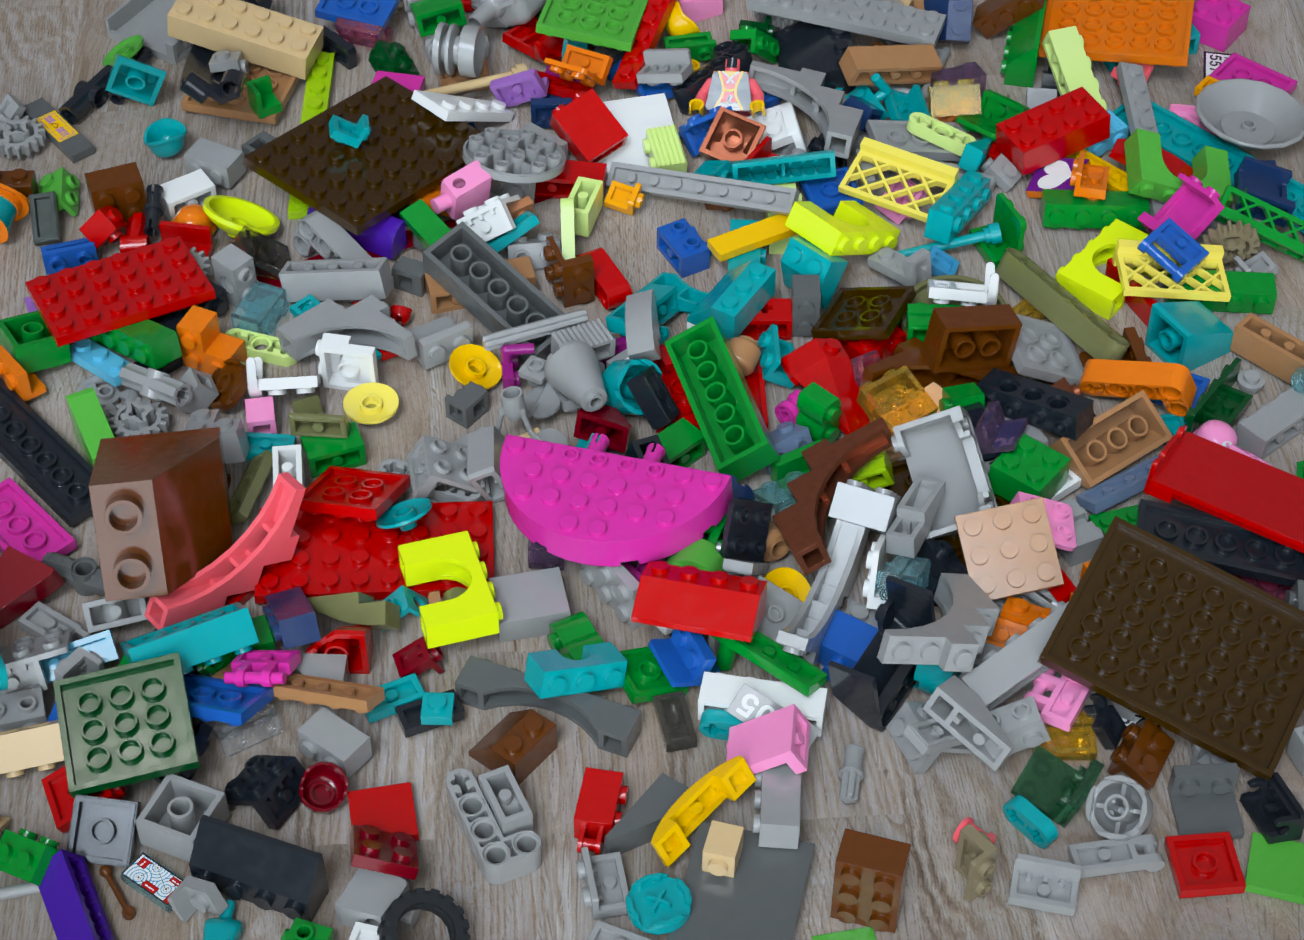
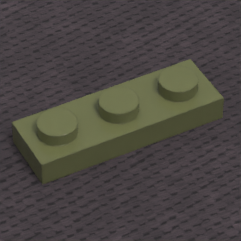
[230,450,273,526]

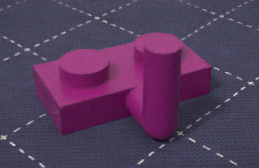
[500,343,534,389]

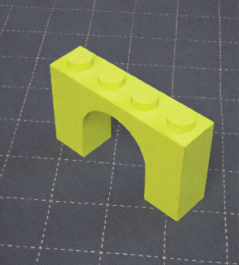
[785,201,901,256]
[1055,219,1162,320]
[398,531,503,649]

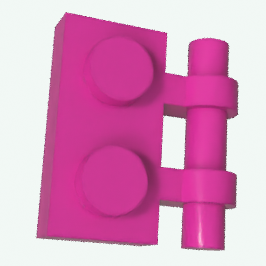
[224,650,302,687]

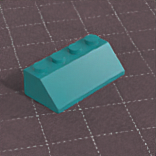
[120,602,259,674]

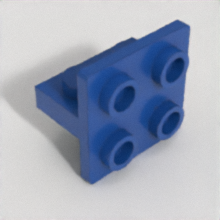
[678,105,733,158]
[648,629,721,687]

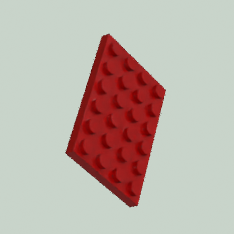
[25,236,216,347]

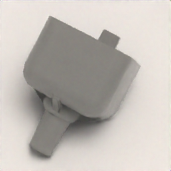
[467,0,546,28]

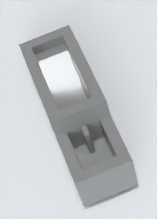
[625,289,661,361]
[886,475,946,559]

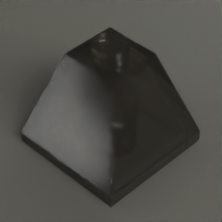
[230,226,291,280]

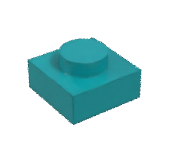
[420,692,455,725]

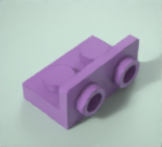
[490,68,549,108]

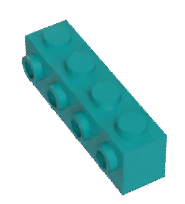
[924,171,992,245]

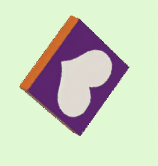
[1026,158,1091,198]

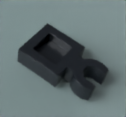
[1084,693,1127,750]

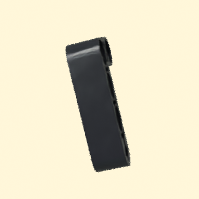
[672,41,753,113]

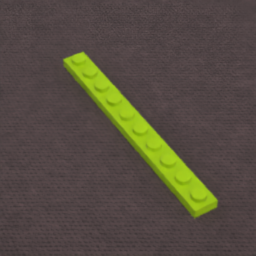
[287,52,335,219]

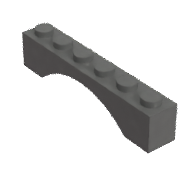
[455,655,642,758]

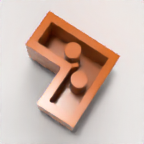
[176,305,247,374]

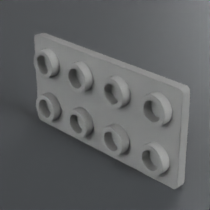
[0,627,72,695]

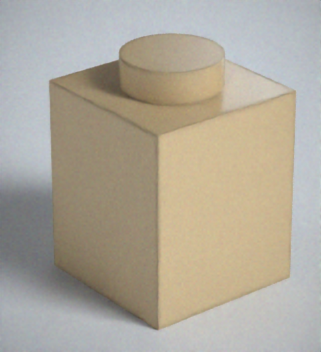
[702,820,744,878]

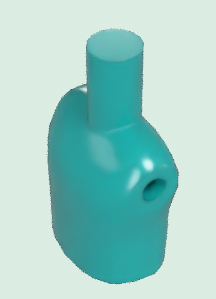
[203,900,243,940]

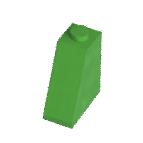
[65,387,114,467]

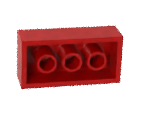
[996,87,1111,176]

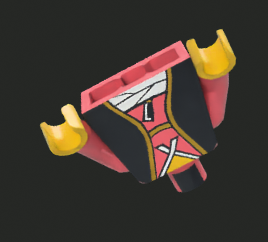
[689,58,766,118]

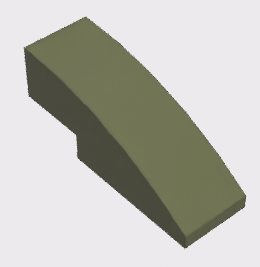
[307,592,400,630]

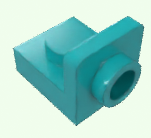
[694,160,731,179]

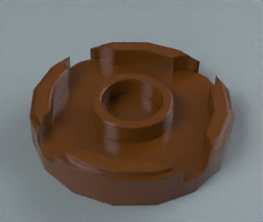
[209,358,247,412]

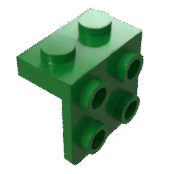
[956,89,1029,141]
[969,192,1027,269]

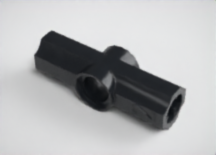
[59,65,112,125]

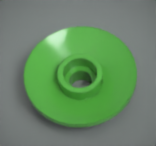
[102,35,144,67]

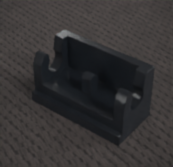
[1239,772,1304,844]

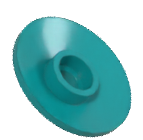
[375,498,432,531]

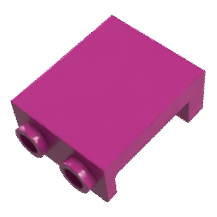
[1137,173,1225,240]

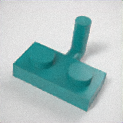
[845,73,892,120]

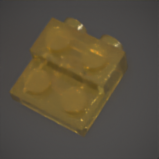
[856,365,938,436]

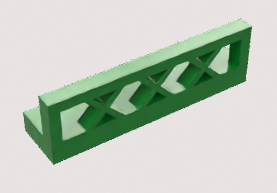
[1214,185,1304,262]

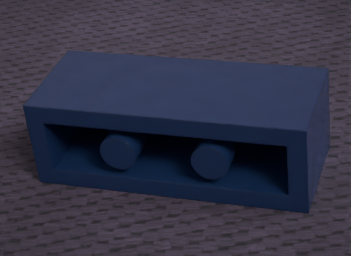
[262,587,321,650]

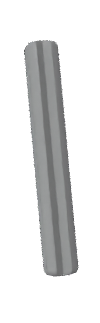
[482,309,589,351]

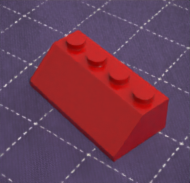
[631,561,768,643]

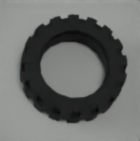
[377,888,470,940]

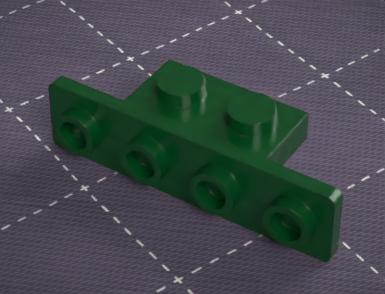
[1184,357,1253,434]

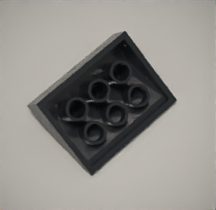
[774,21,856,93]

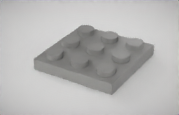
[1012,314,1084,387]

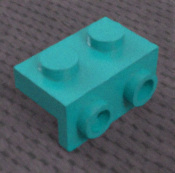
[883,84,930,121]
[758,324,794,389]

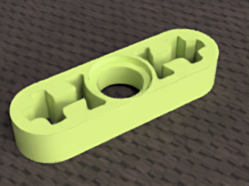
[906,112,976,156]
[560,198,575,260]
[225,328,298,367]

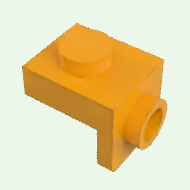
[604,180,645,216]

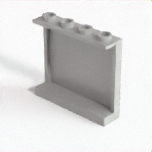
[105,0,193,65]

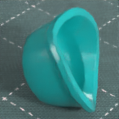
[143,118,187,158]

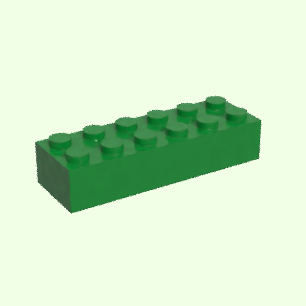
[664,316,780,482]

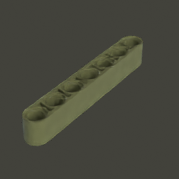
[995,248,1130,360]

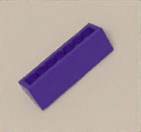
[307,206,407,260]
[38,849,115,940]

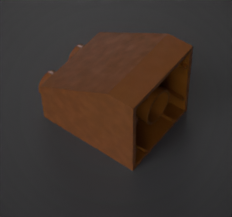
[89,427,234,602]

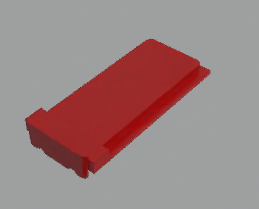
[1144,425,1304,553]

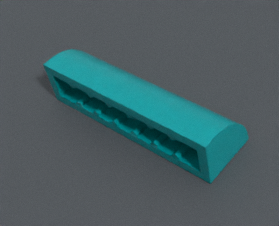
[730,149,836,185]

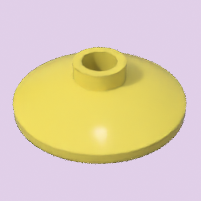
[343,382,399,424]

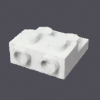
[315,333,379,391]

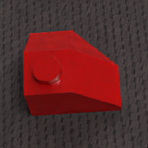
[306,625,374,674]

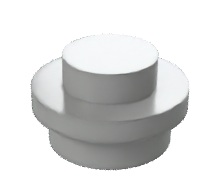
[1237,369,1265,395]

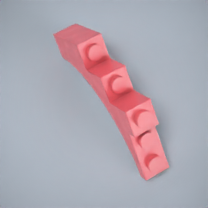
[144,472,306,630]

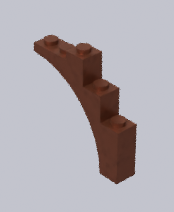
[772,417,893,576]

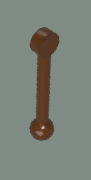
[99,865,136,920]

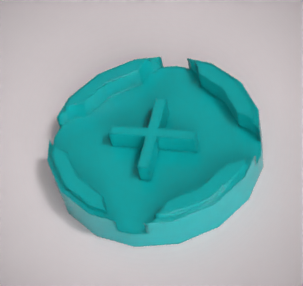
[625,873,692,935]

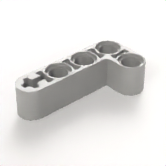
[293,210,372,260]
[446,768,542,885]

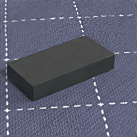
[29,191,62,246]

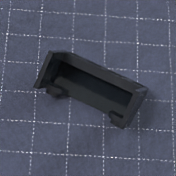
[828,575,936,732]

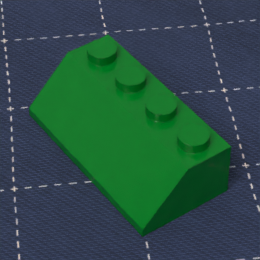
[1000,0,1047,88]

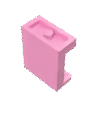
[726,704,811,791]

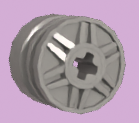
[432,22,485,78]

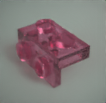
[334,17,392,48]

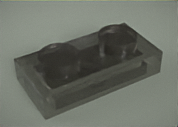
[653,691,697,752]

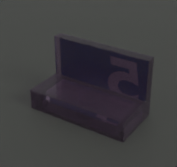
[974,401,1028,454]

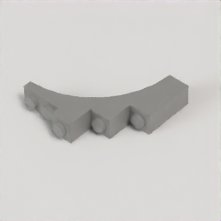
[749,61,864,159]
[776,519,870,665]
[877,573,1000,672]

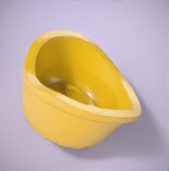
[665,0,701,36]

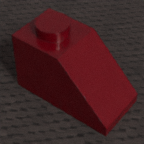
[573,404,631,453]

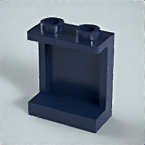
[1234,156,1296,227]

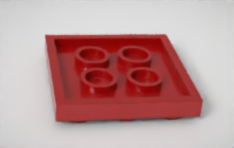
[299,466,411,522]

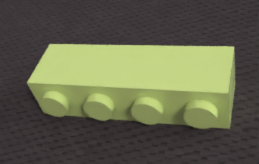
[1042,26,1107,111]

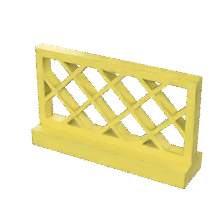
[838,137,959,222]
[1112,239,1231,302]

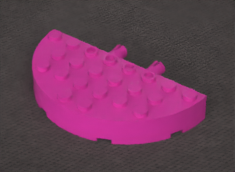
[500,433,733,567]

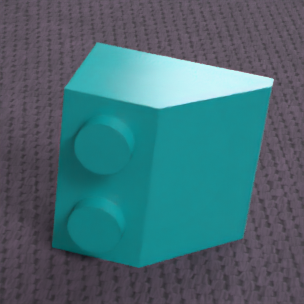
[105,54,166,106]
[780,237,848,310]

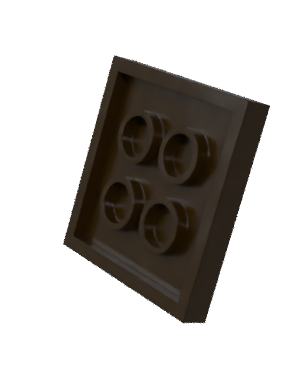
[811,286,916,341]

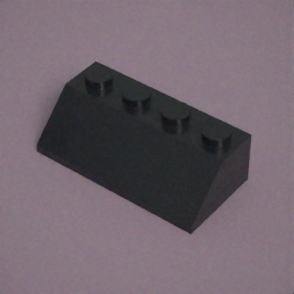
[189,814,329,922]

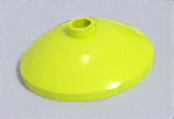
[203,195,280,239]

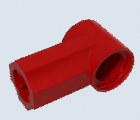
[120,212,150,253]

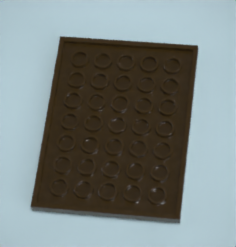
[243,76,482,236]
[1037,516,1304,780]

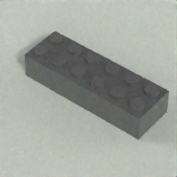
[423,221,565,363]

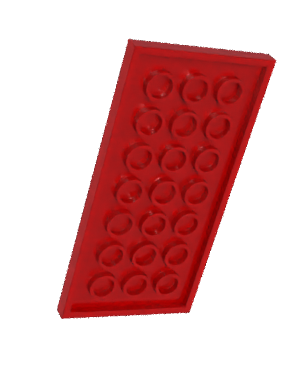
[254,501,494,604]

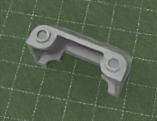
[891,405,998,539]

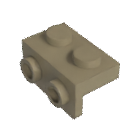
[954,823,998,903]

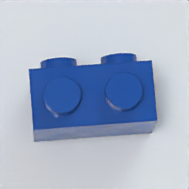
[657,218,712,278]

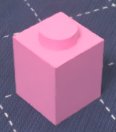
[245,396,278,434]

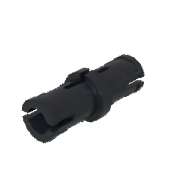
[143,184,164,237]

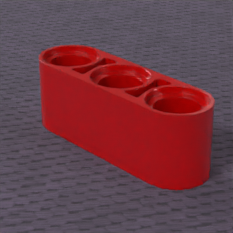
[576,247,633,310]

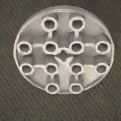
[462,127,566,202]

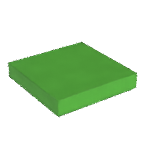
[1245,832,1304,905]

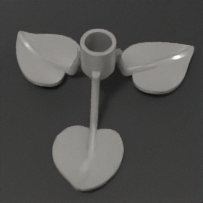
[453,381,568,447]

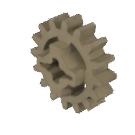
[1200,220,1260,268]

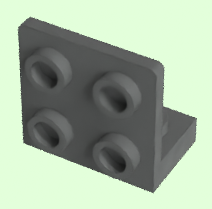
[1167,763,1245,839]

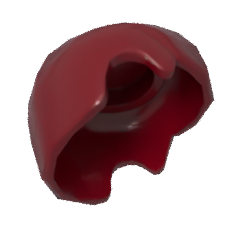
[299,762,349,814]

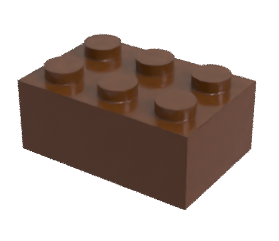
[921,304,1022,373]
[830,828,911,933]

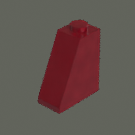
[0,546,65,629]

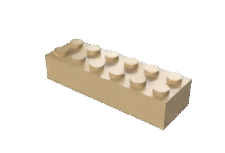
[167,0,324,80]

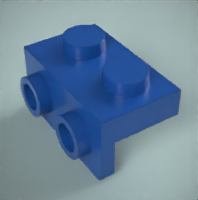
[40,238,98,275]

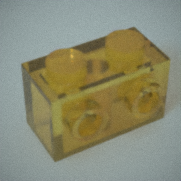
[927,79,982,117]

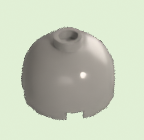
[1086,775,1153,841]

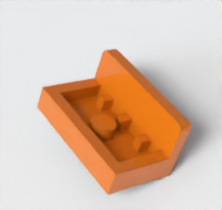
[1070,150,1110,201]
[0,345,47,402]

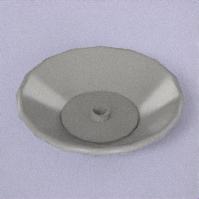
[1196,78,1304,151]

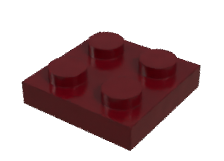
[350,824,419,880]

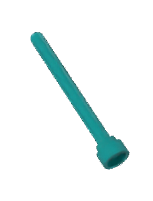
[897,222,1002,257]

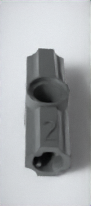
[42,552,105,597]

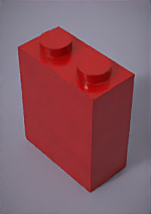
[549,88,629,163]

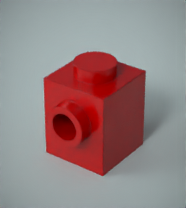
[79,205,128,249]

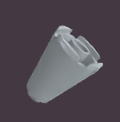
[544,340,607,412]

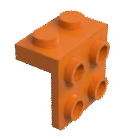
[544,44,613,88]

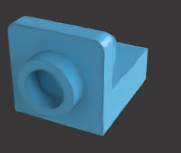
[929,245,960,276]

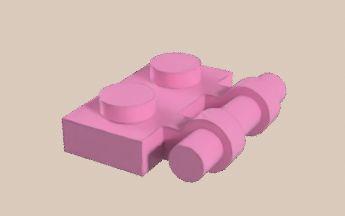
[1023,669,1092,732]

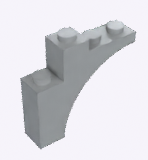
[277,295,417,361]

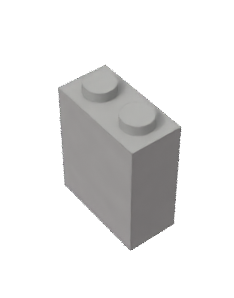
[488,567,571,643]

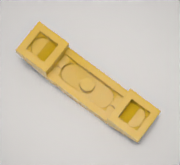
[651,755,756,867]

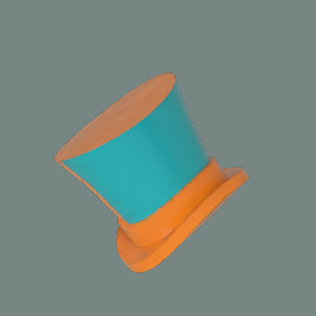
[0,183,30,244]

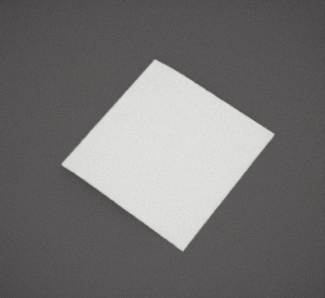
[597,93,673,173]

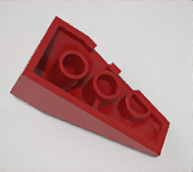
[780,338,870,435]

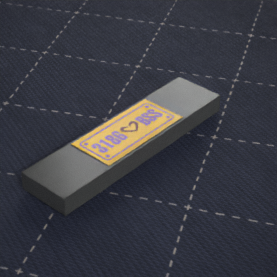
[23,98,95,163]

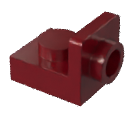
[392,636,445,678]

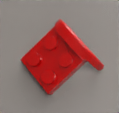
[502,17,564,63]

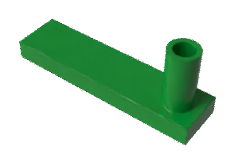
[709,631,828,697]

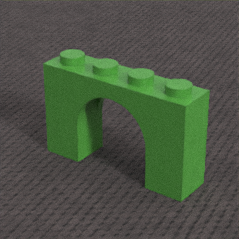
[1124,128,1233,207]

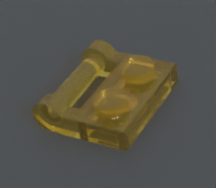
[1031,711,1098,760]

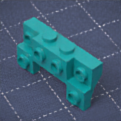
[605,272,709,346]

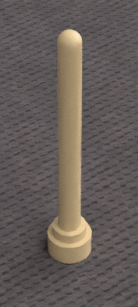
[424,63,528,95]

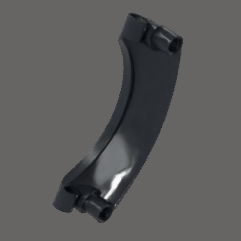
[180,0,273,104]

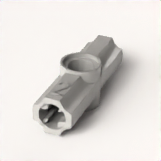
[119,362,193,408]

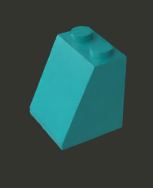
[1144,301,1234,371]

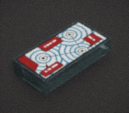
[120,852,184,913]

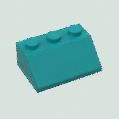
[687,260,776,339]

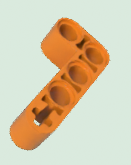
[1078,359,1197,417]

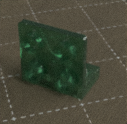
[1011,746,1104,828]

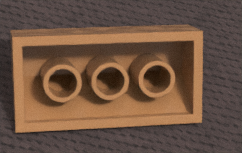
[1049,390,1173,489]

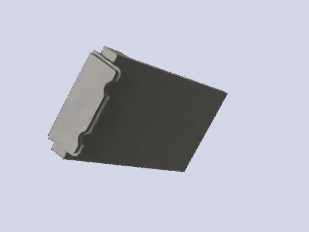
[667,821,815,940]

